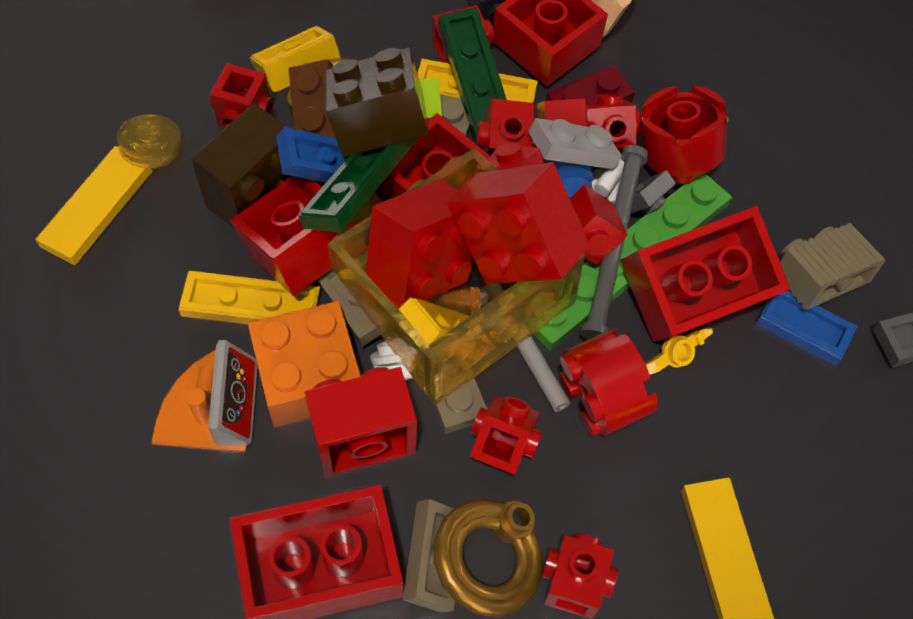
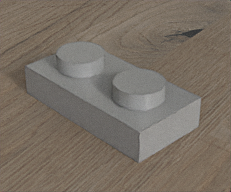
[528,118,622,169]

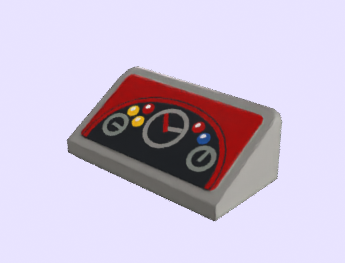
[208,340,258,446]

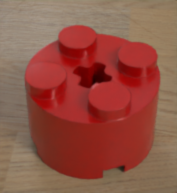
[641,86,727,184]
[559,327,658,437]

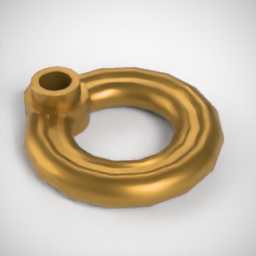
[433,498,543,617]

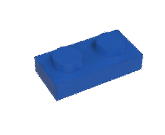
[276,127,349,183]

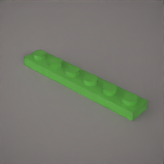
[521,173,732,351]

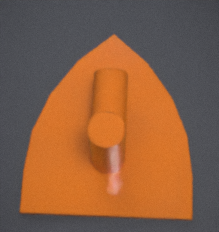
[151,350,247,453]

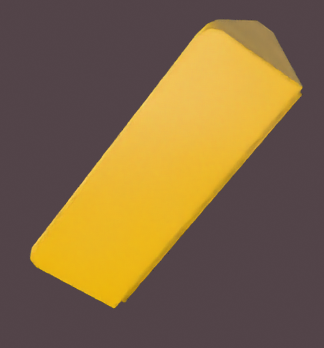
[250,26,341,92]

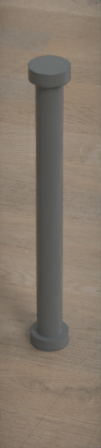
[581,145,648,339]

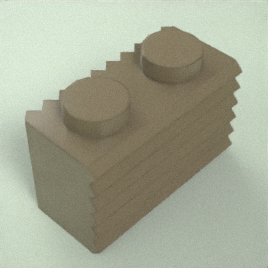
[780,222,885,309]

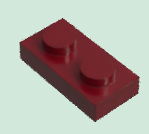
[546,64,635,103]

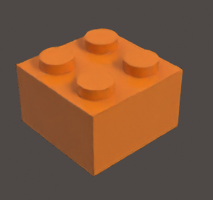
[248,301,361,428]

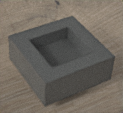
[631,170,676,214]
[873,312,913,368]

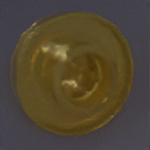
[117,114,181,168]

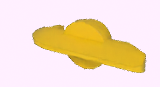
[645,328,713,375]

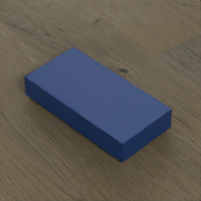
[756,291,858,366]

